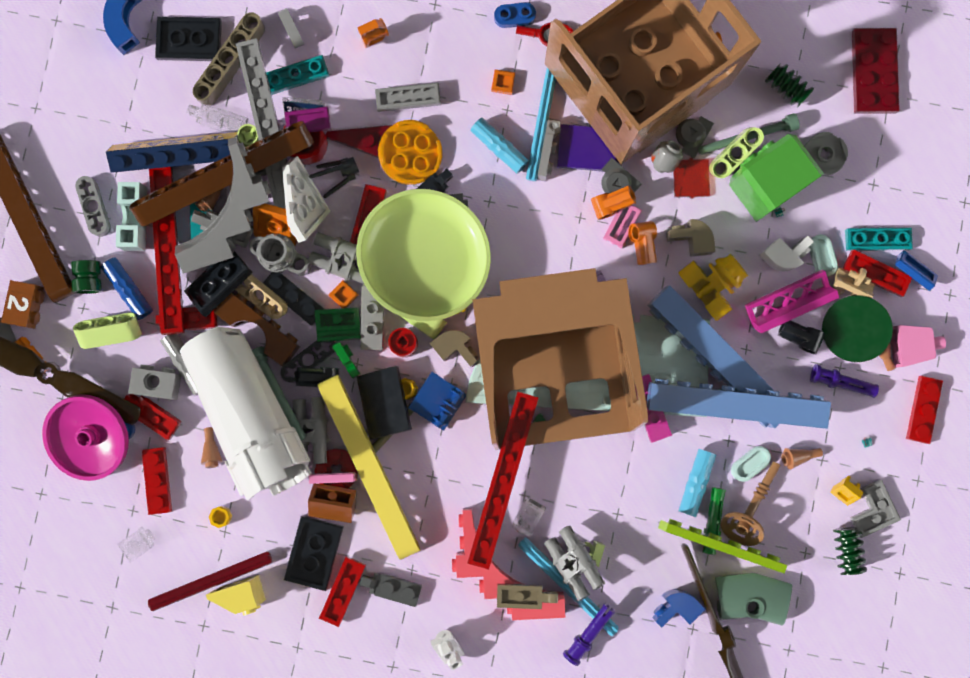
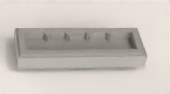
[375,82,441,112]
[361,285,384,350]

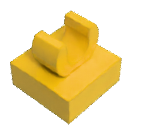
[830,476,863,506]

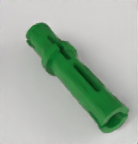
[702,487,726,555]

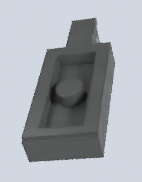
[359,573,422,607]

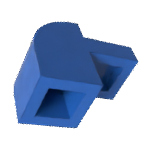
[652,589,705,628]

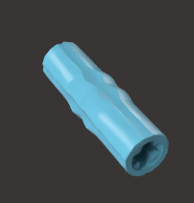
[471,117,529,174]
[678,449,716,517]

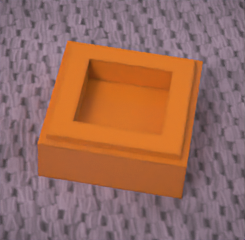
[491,69,516,95]
[329,280,359,308]

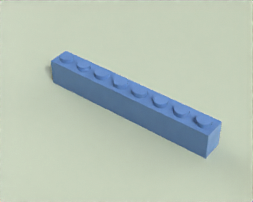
[647,285,779,428]
[646,378,831,429]

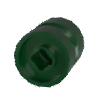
[71,260,102,294]

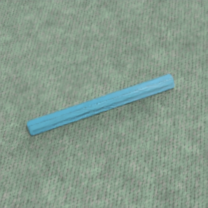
[526,68,556,181]
[518,537,619,636]

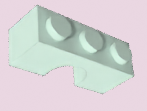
[116,182,148,251]

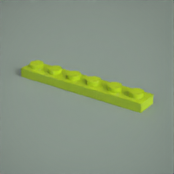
[658,518,787,574]

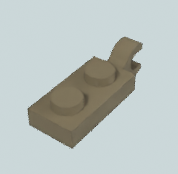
[497,583,558,609]

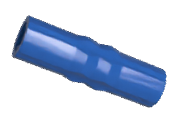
[100,257,153,320]

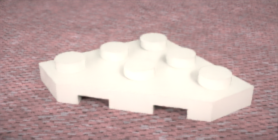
[282,156,331,243]

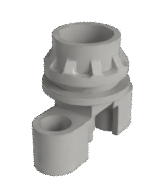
[249,234,311,276]

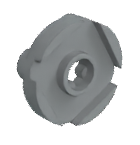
[804,132,848,176]

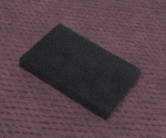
[155,17,222,61]
[184,249,253,318]
[356,366,412,440]
[284,515,344,591]

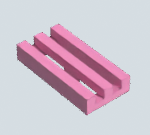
[603,205,642,249]
[309,472,357,484]

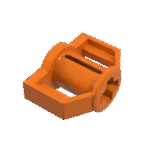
[357,18,389,48]

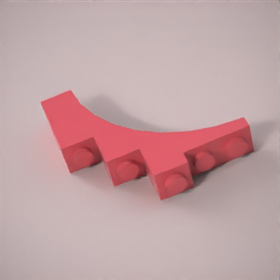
[452,508,566,620]

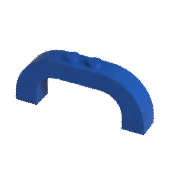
[103,0,142,55]

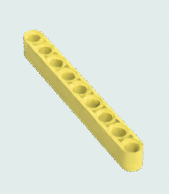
[317,375,421,560]

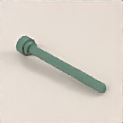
[698,113,800,154]
[252,346,305,441]

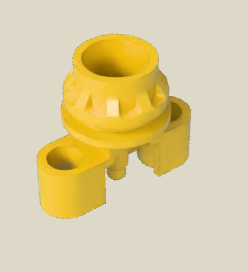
[678,253,748,321]

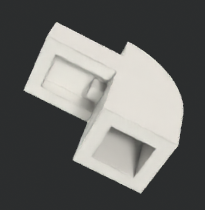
[759,236,813,272]

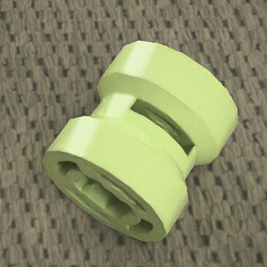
[237,124,259,147]

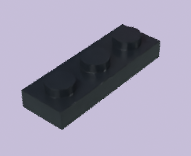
[263,272,324,326]

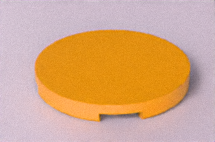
[378,120,443,185]

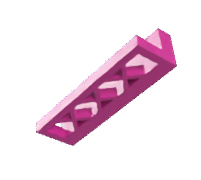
[745,269,839,333]

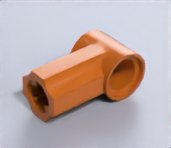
[591,186,636,220]
[628,221,657,265]

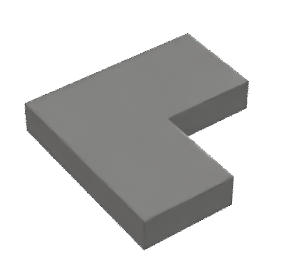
[850,479,901,538]

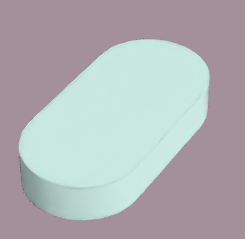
[809,234,838,277]
[731,446,771,482]

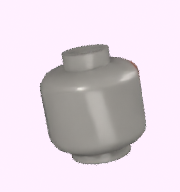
[651,140,683,173]

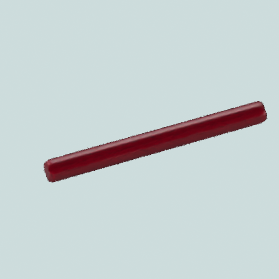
[148,551,272,611]

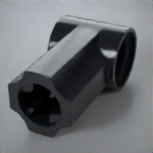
[777,320,825,354]
[295,367,340,387]

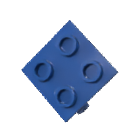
[408,372,466,431]

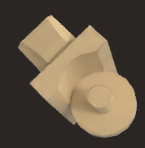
[833,267,875,298]

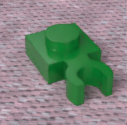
[332,342,360,379]

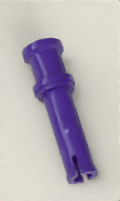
[810,364,879,398]
[563,603,616,666]

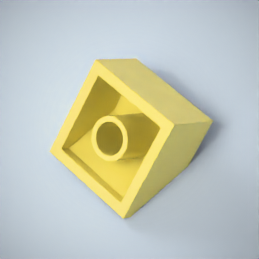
[206,575,266,616]

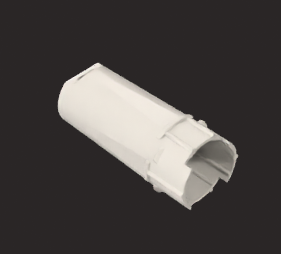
[180,327,311,501]

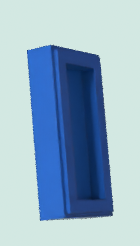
[895,250,938,291]

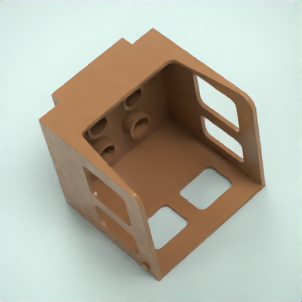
[544,0,762,165]
[472,268,648,450]

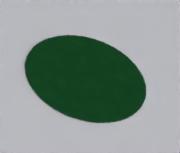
[822,295,893,362]

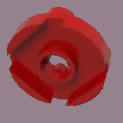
[314,448,358,489]

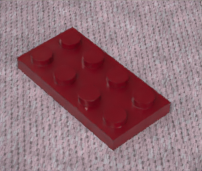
[852,28,899,114]

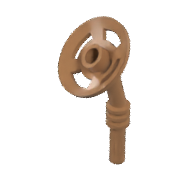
[720,461,781,546]

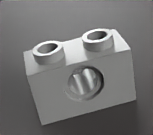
[128,364,181,400]

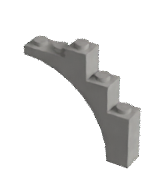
[175,137,271,274]

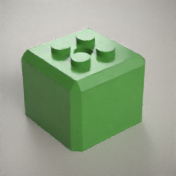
[729,134,824,222]

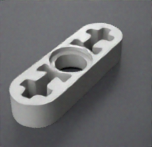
[75,176,111,237]

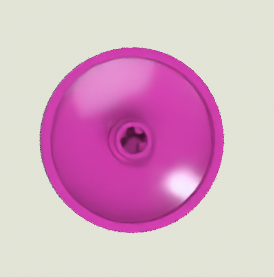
[42,394,129,481]

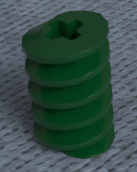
[765,63,814,108]
[833,527,867,575]

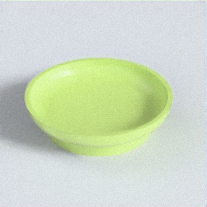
[356,189,491,321]

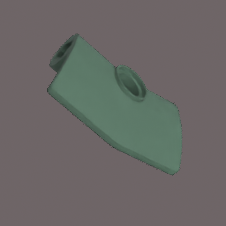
[715,573,792,626]

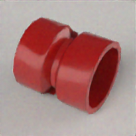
[388,328,418,358]

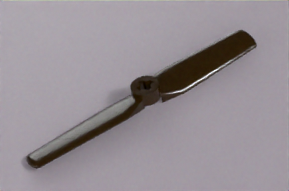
[0,337,141,425]
[681,543,743,678]

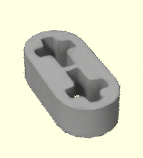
[277,8,304,49]

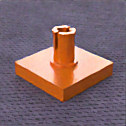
[253,203,297,246]

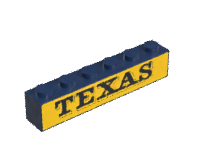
[106,132,241,173]

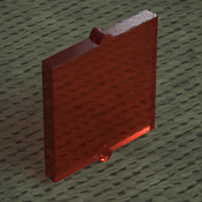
[673,157,710,199]

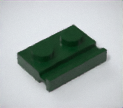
[315,307,361,343]

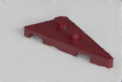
[326,125,392,158]

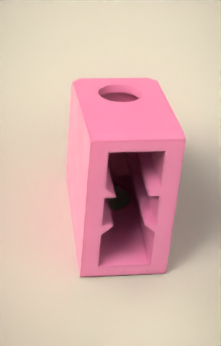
[891,325,946,368]

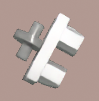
[430,630,465,670]

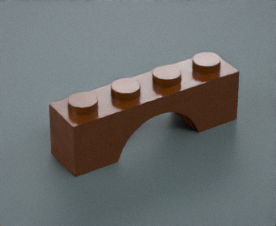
[213,292,300,366]

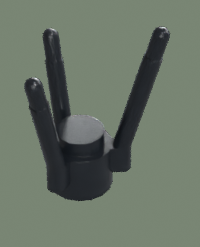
[309,157,359,198]

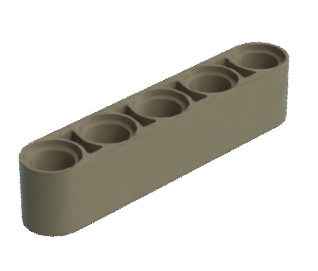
[192,12,265,106]

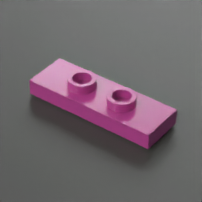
[635,374,672,443]

